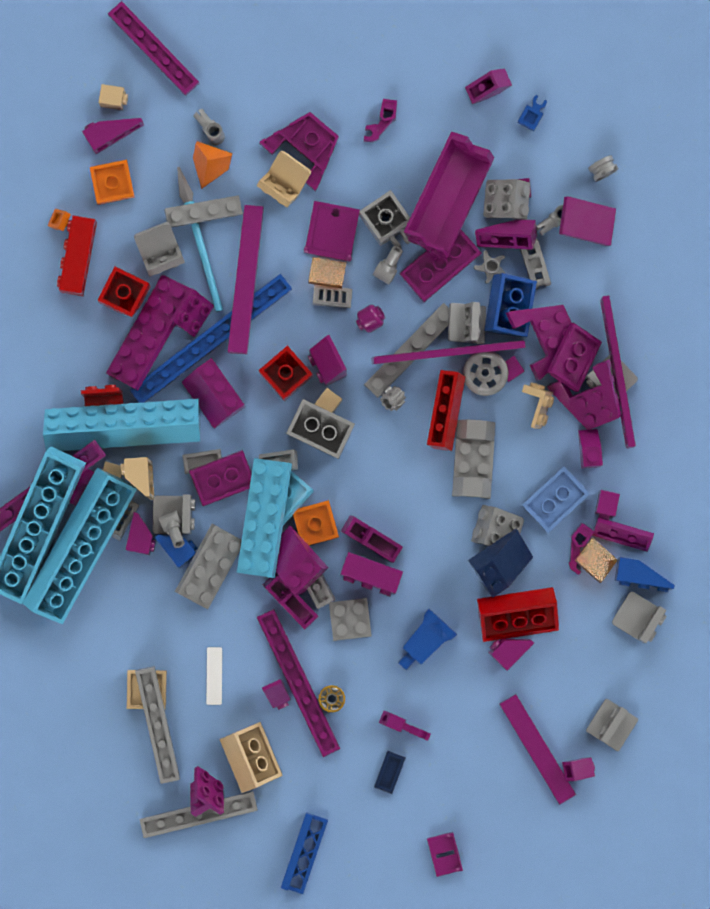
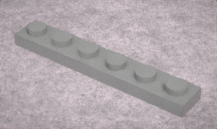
[364,303,449,398]
[135,666,180,784]
[139,791,258,838]

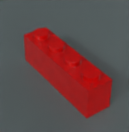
[57,215,97,297]
[427,370,466,451]

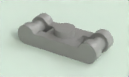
[520,238,551,289]

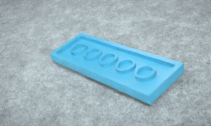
[237,458,292,578]

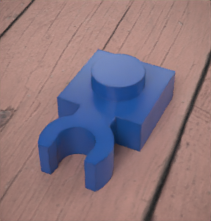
[517,95,547,131]

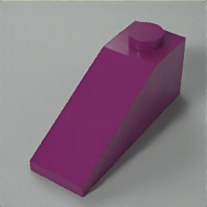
[82,118,144,154]
[475,219,538,250]
[262,679,291,710]

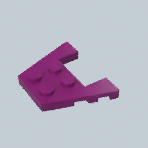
[259,112,339,192]
[506,305,571,381]
[547,359,622,430]

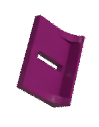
[427,832,463,877]

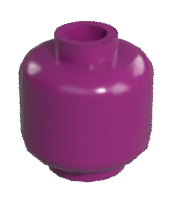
[356,304,385,333]

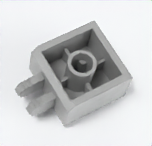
[359,190,411,249]

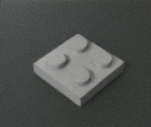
[329,598,371,641]

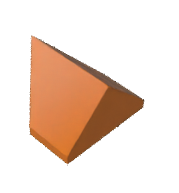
[193,141,233,189]

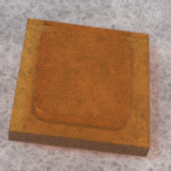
[308,257,346,289]
[575,537,618,583]

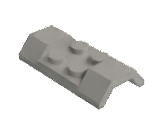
[452,419,495,499]

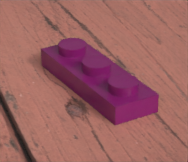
[592,517,654,552]

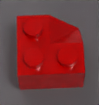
[98,266,151,317]
[258,345,313,402]

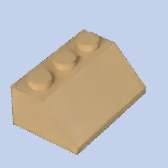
[121,457,154,500]
[220,722,283,793]

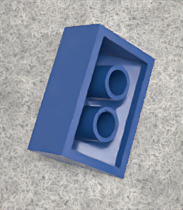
[484,273,537,337]

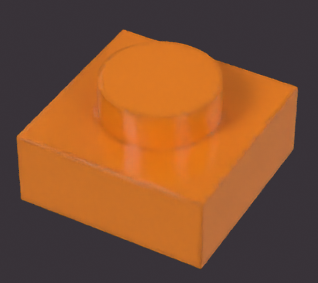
[47,209,71,231]

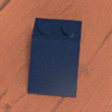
[468,529,533,598]

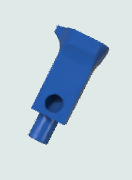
[398,609,457,670]

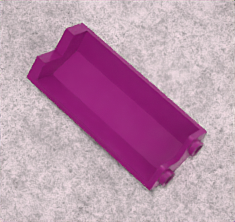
[404,131,494,258]

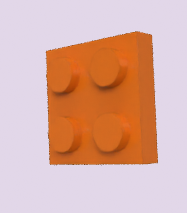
[90,159,135,205]
[293,500,339,546]

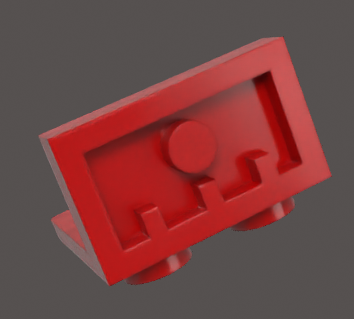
[81,385,124,407]

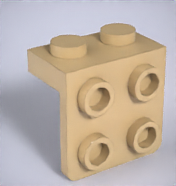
[257,151,311,208]
[522,382,554,429]

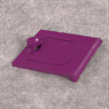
[304,201,360,262]

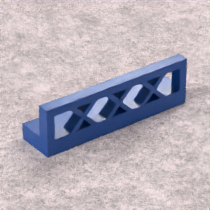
[281,812,328,894]

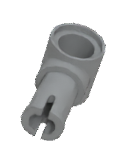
[193,109,225,145]
[536,205,563,236]
[373,246,403,285]
[159,510,185,548]

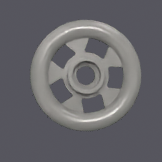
[463,351,508,396]

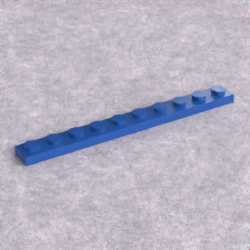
[129,274,292,403]

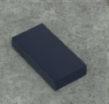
[374,751,406,794]

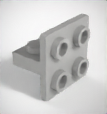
[448,302,486,344]
[586,699,638,751]

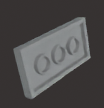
[175,524,242,609]

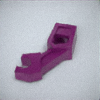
[364,99,397,143]
[568,523,594,575]
[379,710,431,741]

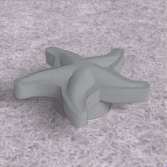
[474,250,506,284]

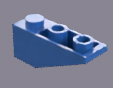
[615,557,675,593]

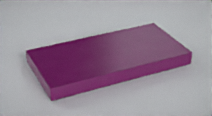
[399,230,482,302]

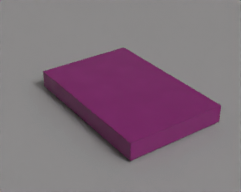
[559,196,616,246]
[547,323,602,392]
[189,450,252,506]

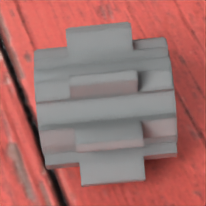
[380,386,406,411]

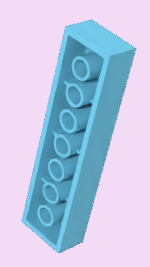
[43,399,200,451]
[0,447,86,604]
[23,467,137,624]

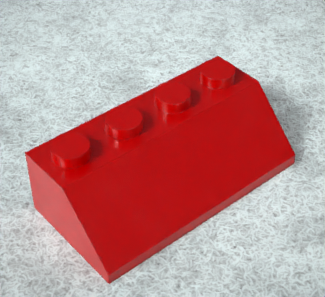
[477,587,559,642]

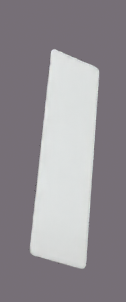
[206,647,222,705]

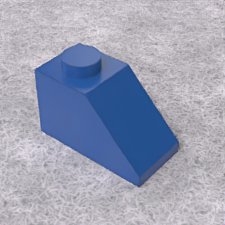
[155,535,198,568]

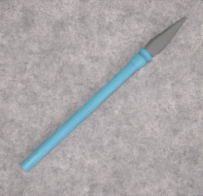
[177,167,223,312]

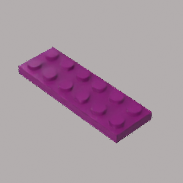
[106,274,191,391]

